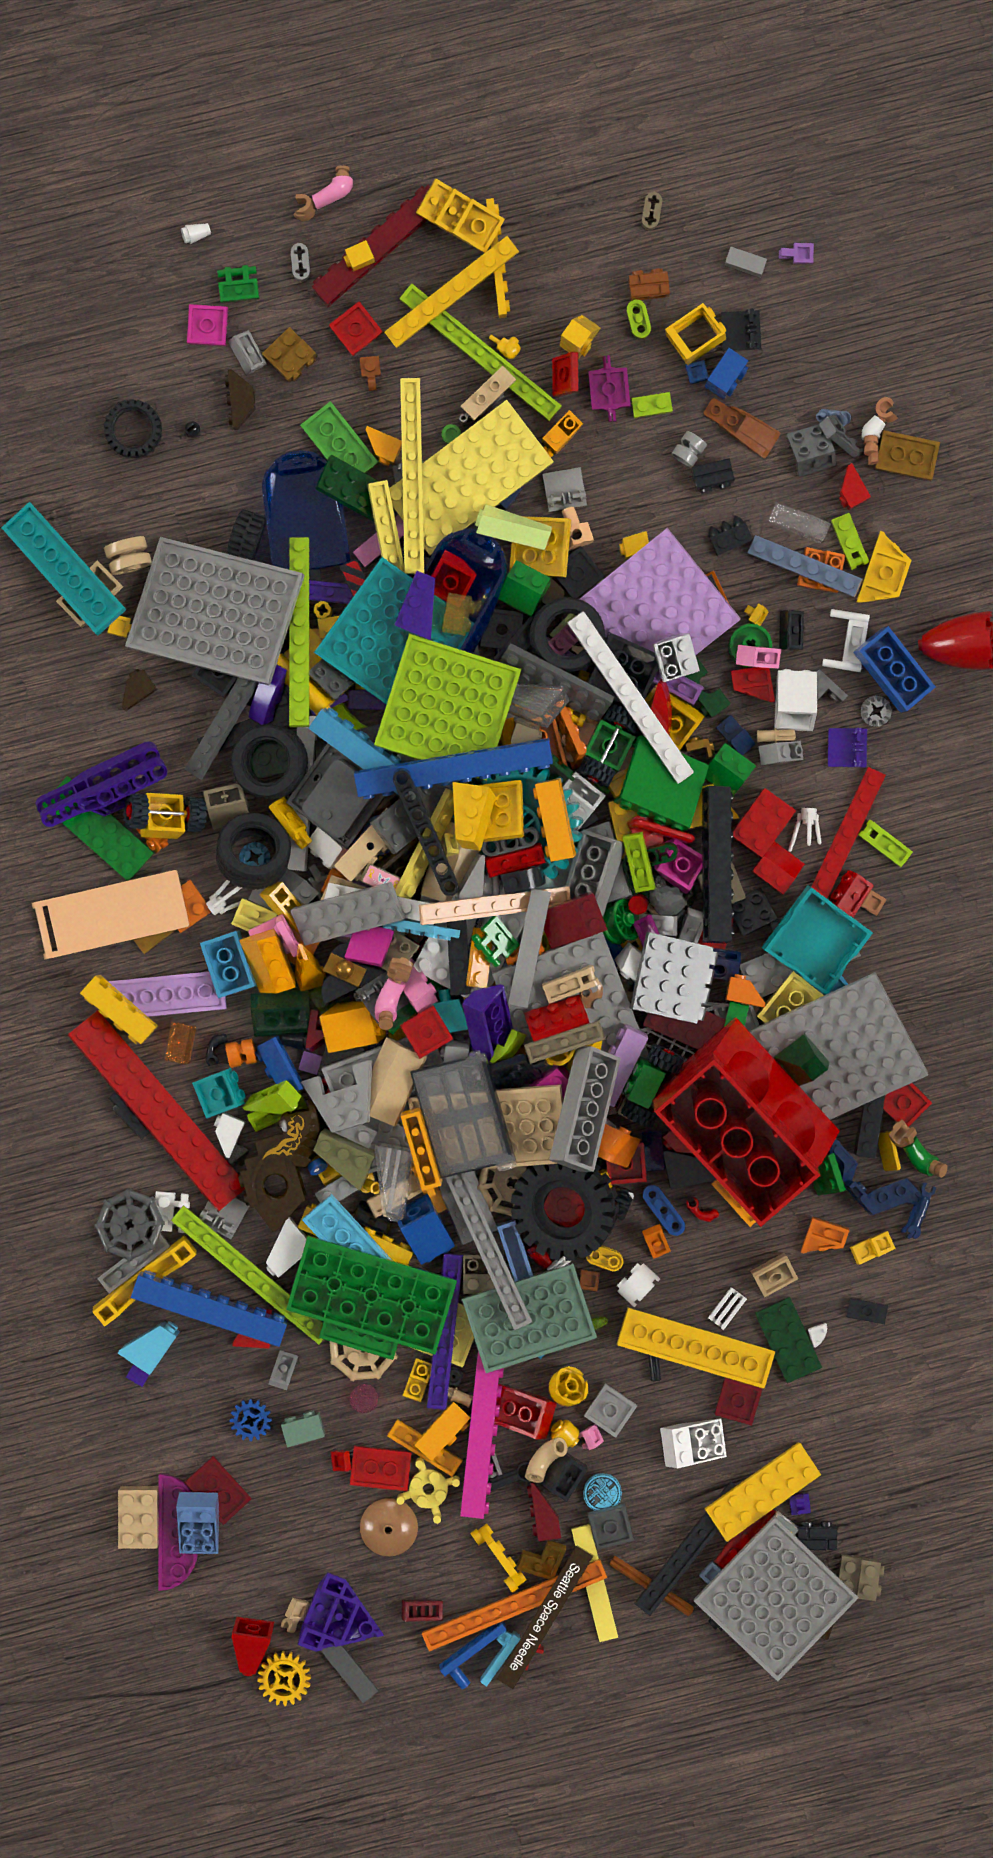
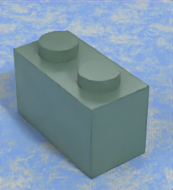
[281,1410,326,1447]

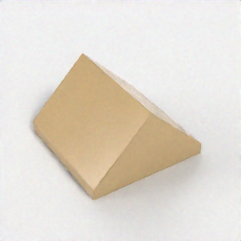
[750,1253,798,1297]

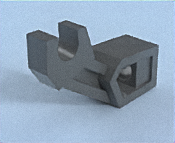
[819,415,864,457]

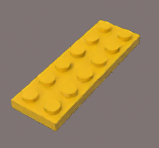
[704,1442,821,1541]

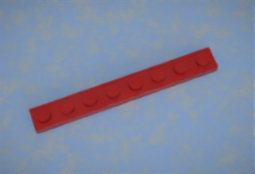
[811,767,886,898]

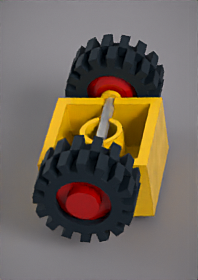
[123,793,207,839]

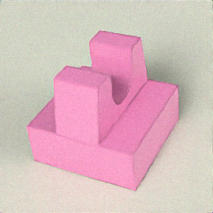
[578,1424,604,1450]

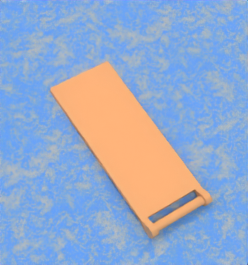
[32,870,190,960]

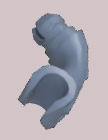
[816,409,851,426]

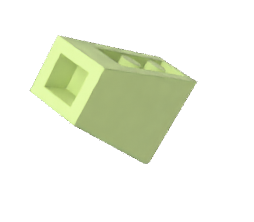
[475,504,552,550]

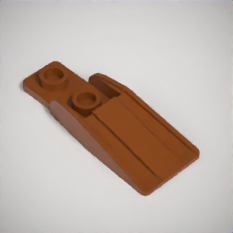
[703,398,780,459]

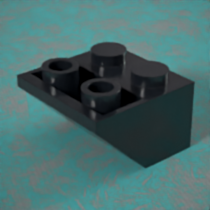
[541,1453,588,1502]

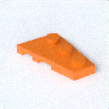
[553,701,587,769]

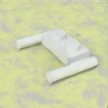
[822,609,870,672]

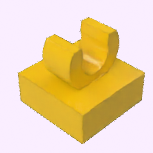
[744,603,769,626]

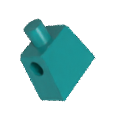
[432,989,468,1033]

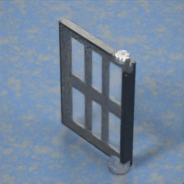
[410,1050,517,1179]

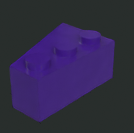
[394,570,435,640]

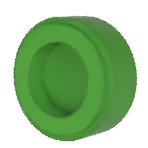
[442,424,461,444]

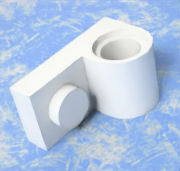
[677,908,703,943]

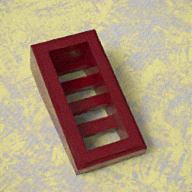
[402,1600,443,1622]

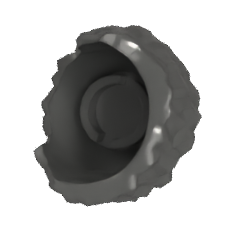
[649,885,687,916]

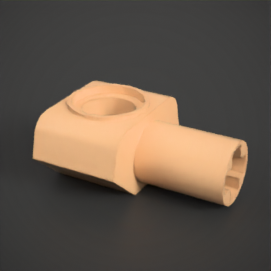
[562,507,594,551]

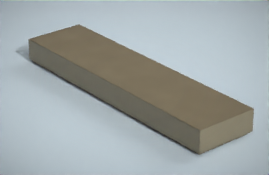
[524,1020,606,1064]

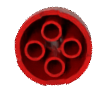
[918,611,993,670]

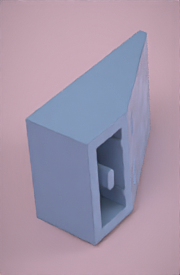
[176,1492,219,1554]

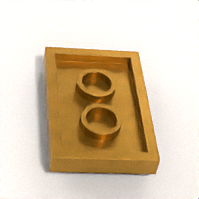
[875,430,940,481]

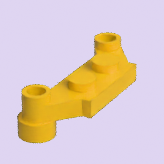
[470,1523,527,1593]

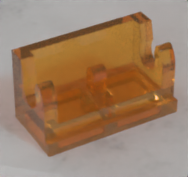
[165,1022,196,1064]

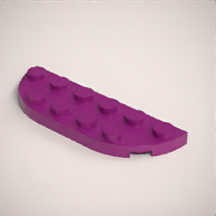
[158,1473,198,1591]

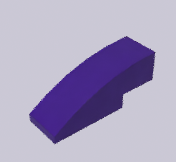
[248,664,287,725]

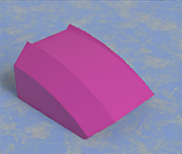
[653,839,702,894]

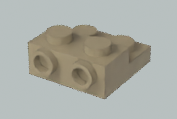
[838,1554,884,1601]

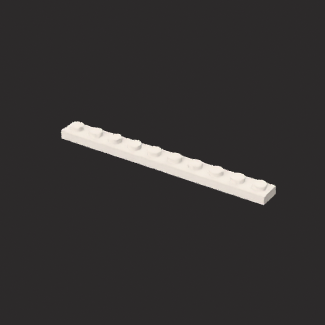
[567,611,694,784]

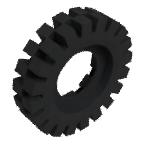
[511,1164,619,1261]

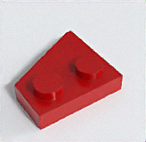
[730,667,775,703]

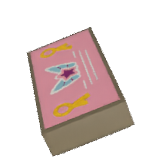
[360,863,401,889]

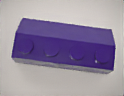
[462,984,513,1064]

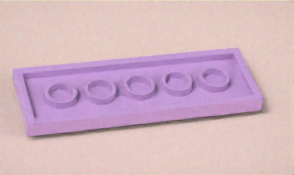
[108,972,227,1020]

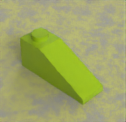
[242,1080,302,1114]

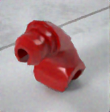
[686,1197,719,1222]

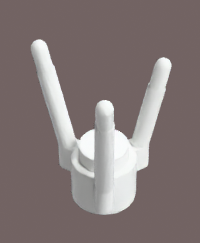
[788,808,821,852]
[206,880,247,915]

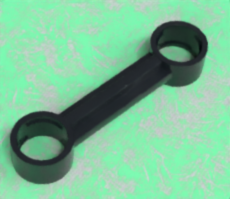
[488,1461,530,1491]

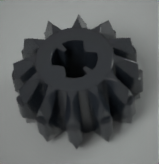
[614,1186,634,1221]

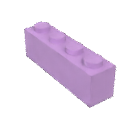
[608,1024,648,1107]

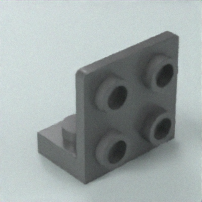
[787,424,836,477]

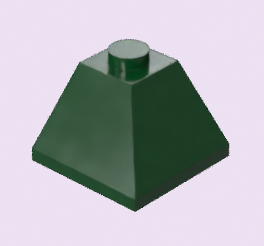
[774,1033,829,1086]

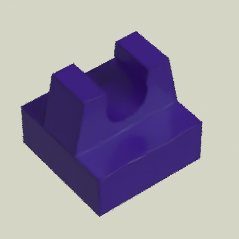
[789,1492,811,1515]

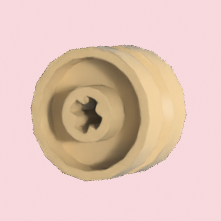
[104,536,152,575]

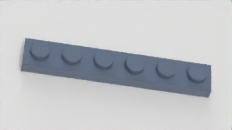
[748,535,862,598]

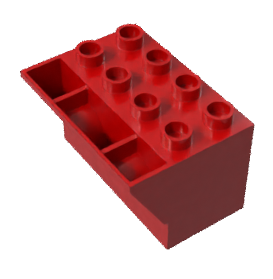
[653,1017,840,1227]

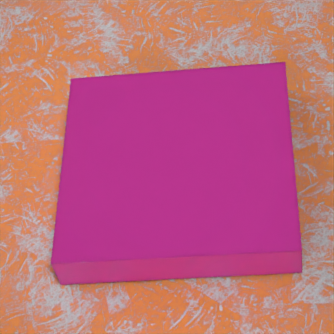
[187,304,228,346]
[345,927,394,967]

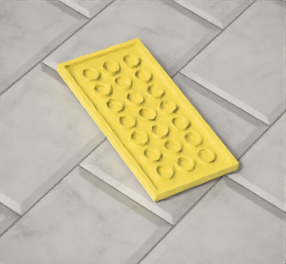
[389,400,554,556]

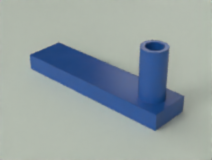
[439,1621,507,1689]

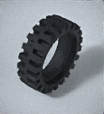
[104,399,162,459]

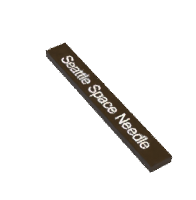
[497,1545,594,1689]

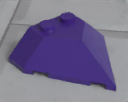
[298,1572,384,1652]

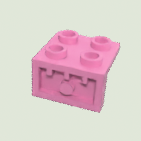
[248,914,299,957]

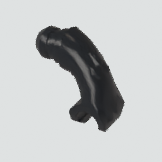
[205,1033,228,1066]

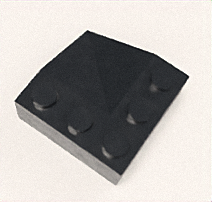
[586,632,659,702]

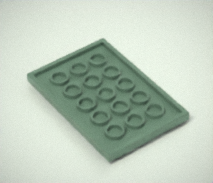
[462,1263,597,1373]

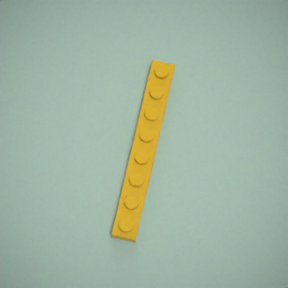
[385,236,519,348]

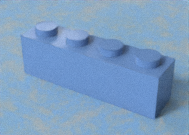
[497,1219,534,1281]

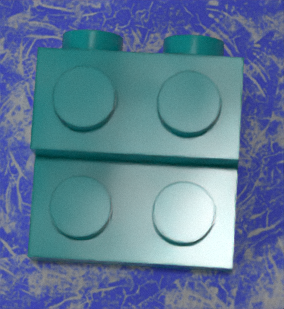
[192,1068,246,1119]

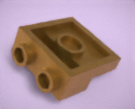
[262,327,317,382]

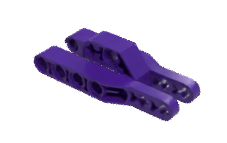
[36,741,168,827]

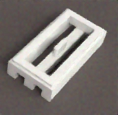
[708,1287,747,1330]

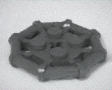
[94,1188,165,1261]

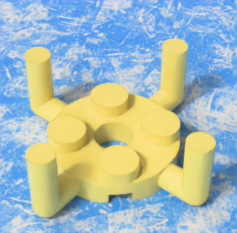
[397,1457,460,1524]

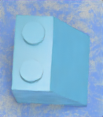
[118,1321,180,1375]

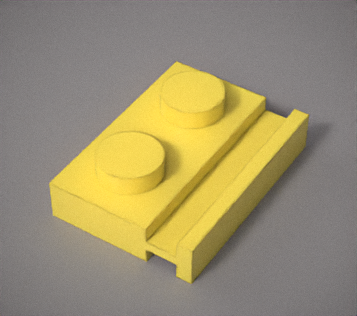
[231,898,277,931]

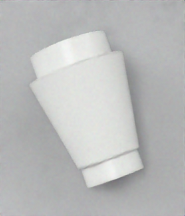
[181,223,211,244]

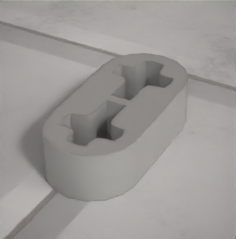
[291,243,310,282]

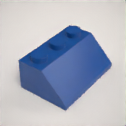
[256,1036,304,1091]

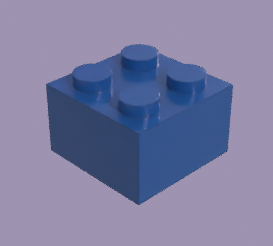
[705,348,748,399]

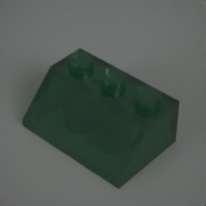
[251,990,311,1037]

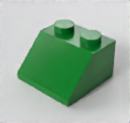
[498,560,551,617]
[705,743,756,796]

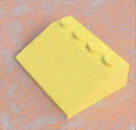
[756,971,824,1023]

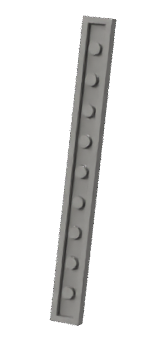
[446,1173,532,1330]

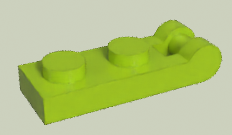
[831,513,869,570]
[858,819,913,867]

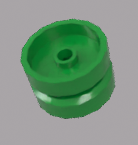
[728,624,772,668]

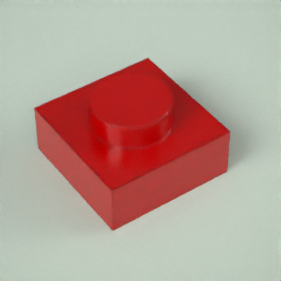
[331,1450,351,1472]

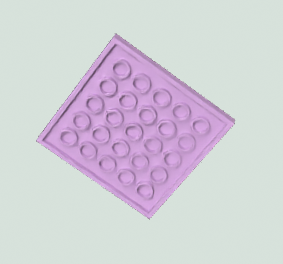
[580,528,741,691]

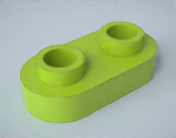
[627,300,651,339]

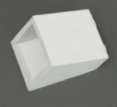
[774,669,817,731]

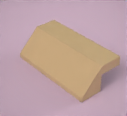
[420,821,479,902]
[370,1037,427,1126]

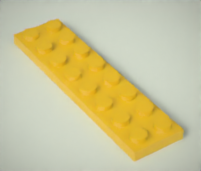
[617,1307,775,1388]

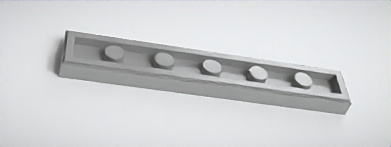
[508,889,551,1008]

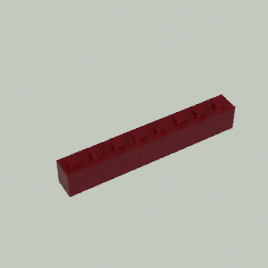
[312,184,430,308]

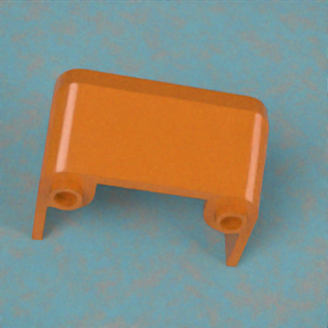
[598,1124,641,1168]

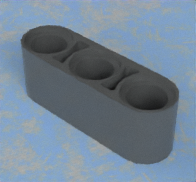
[482,827,540,856]

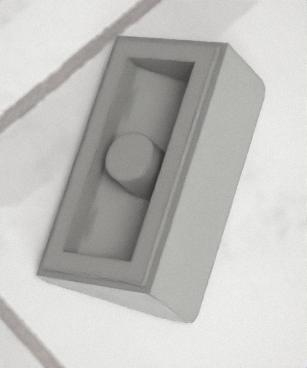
[725,247,767,278]
[229,330,267,375]

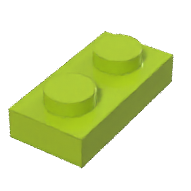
[631,392,673,418]

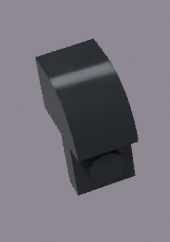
[501,864,546,894]

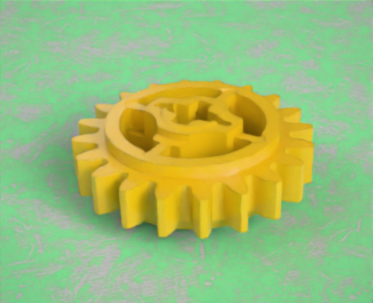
[257,1651,311,1706]

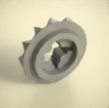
[861,696,892,727]

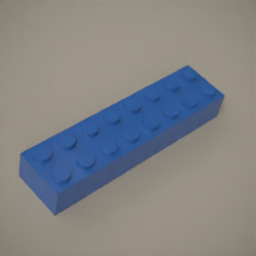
[131,1270,288,1347]

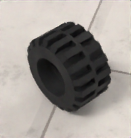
[227,508,266,560]

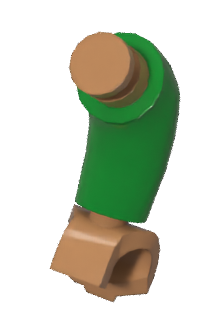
[889,1119,947,1178]

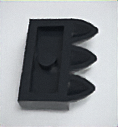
[709,516,753,556]

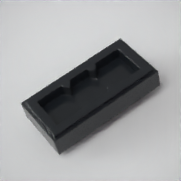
[846,1298,888,1325]

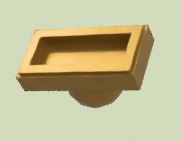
[323,953,367,987]

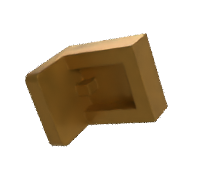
[685,737,715,759]

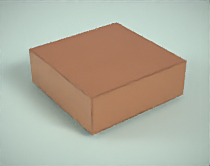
[860,890,887,916]

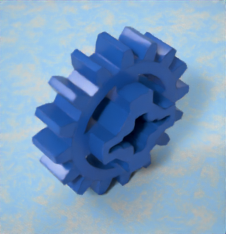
[230,1398,272,1441]

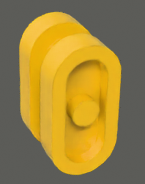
[586,1245,623,1271]

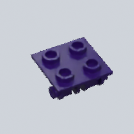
[828,728,867,767]

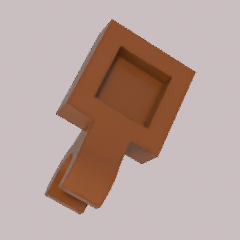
[360,356,381,391]

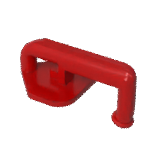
[627,815,695,848]

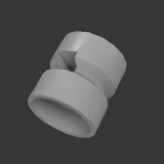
[671,431,707,468]

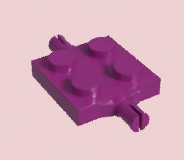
[588,355,631,422]

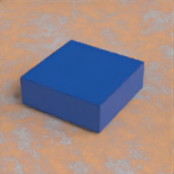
[685,360,709,384]

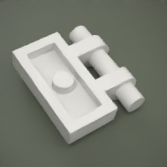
[153,1191,190,1233]

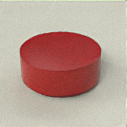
[628,894,649,915]

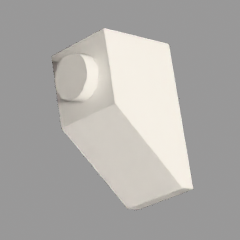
[214,1112,246,1158]

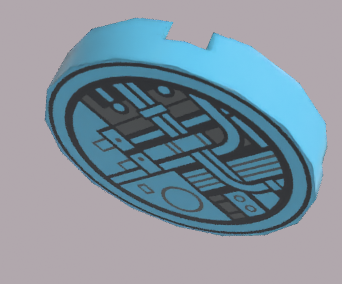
[583,1473,622,1511]

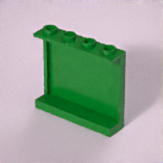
[614,735,709,832]

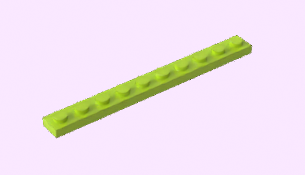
[400,284,562,422]
[289,537,309,727]
[171,1205,323,1345]

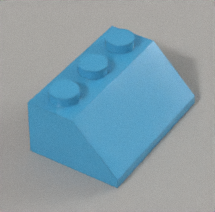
[200,930,257,998]

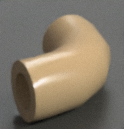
[525,1437,567,1483]

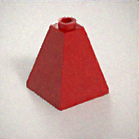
[232,1616,274,1676]

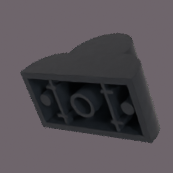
[322,943,386,1007]

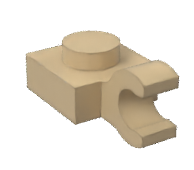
[281,1598,310,1633]

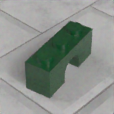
[685,657,731,718]

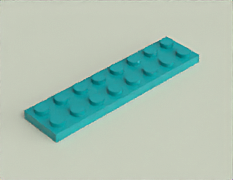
[1,502,127,636]

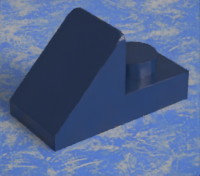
[716,715,755,756]

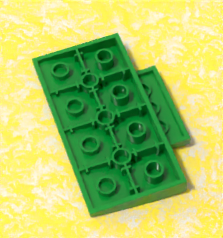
[286,1235,457,1360]

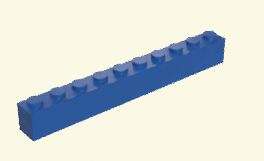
[354,738,553,799]

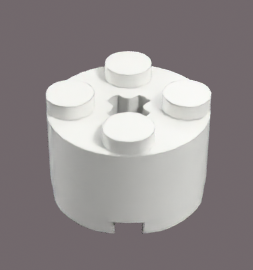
[617,1263,660,1307]

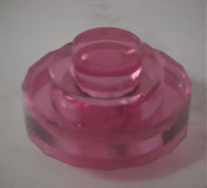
[350,1384,379,1413]

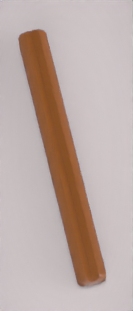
[610,1556,694,1616]

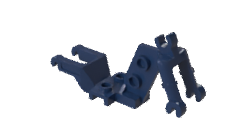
[828,1140,936,1239]

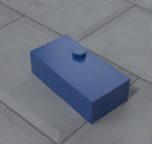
[853,626,936,712]

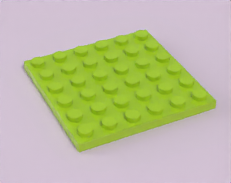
[374,634,521,781]

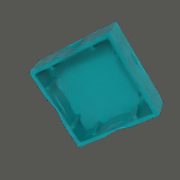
[761,885,873,995]

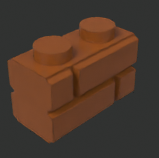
[628,268,670,301]

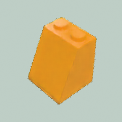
[319,1001,386,1053]

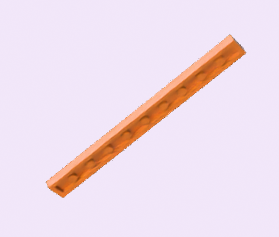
[422,1559,607,1651]

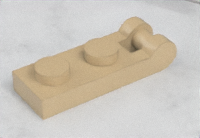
[542,965,600,1004]

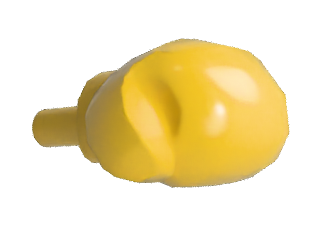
[489,335,521,359]

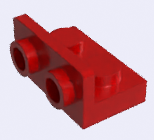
[829,870,874,917]

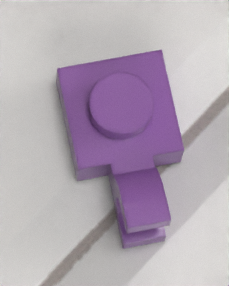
[779,243,814,264]

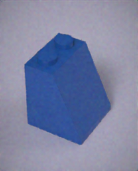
[394,1194,455,1265]

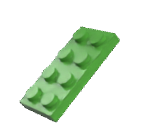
[300,401,379,473]

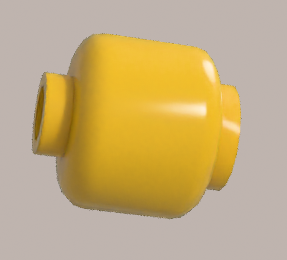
[551,1420,579,1448]

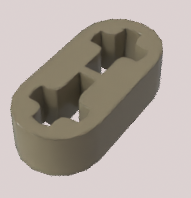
[641,192,662,230]

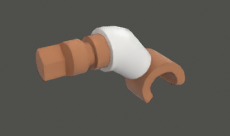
[862,397,898,465]

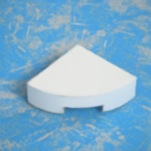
[807,1323,827,1348]

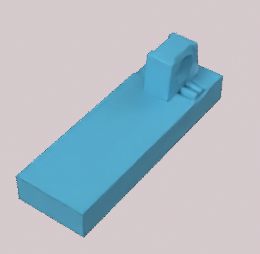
[480,1631,520,1687]

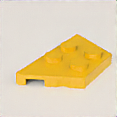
[856,531,911,603]

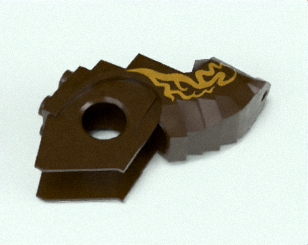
[238,1098,321,1232]

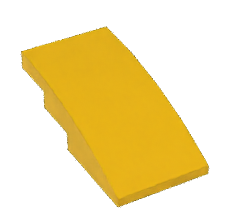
[416,179,505,253]

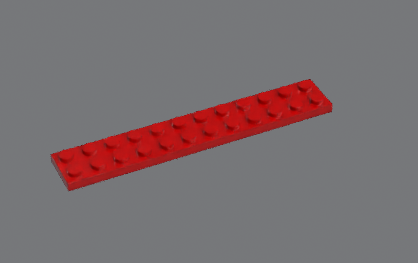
[68,1010,245,1212]

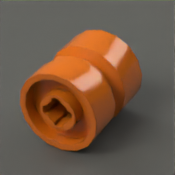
[225,1038,257,1068]

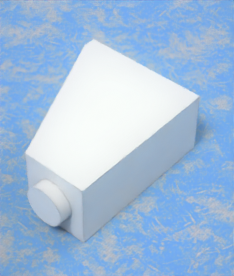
[266,1217,307,1278]

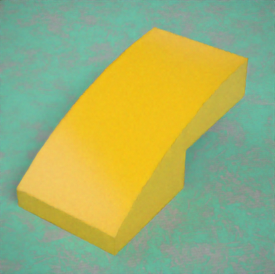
[850,1231,896,1265]

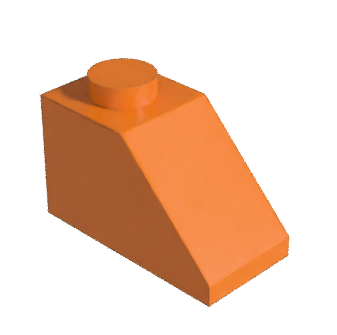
[725,974,766,1008]

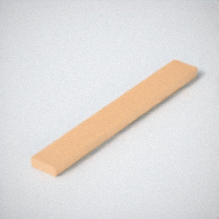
[419,886,571,925]

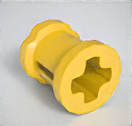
[314,601,332,619]

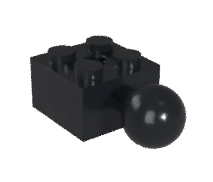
[192,667,258,706]

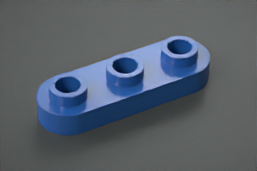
[642,1185,685,1236]

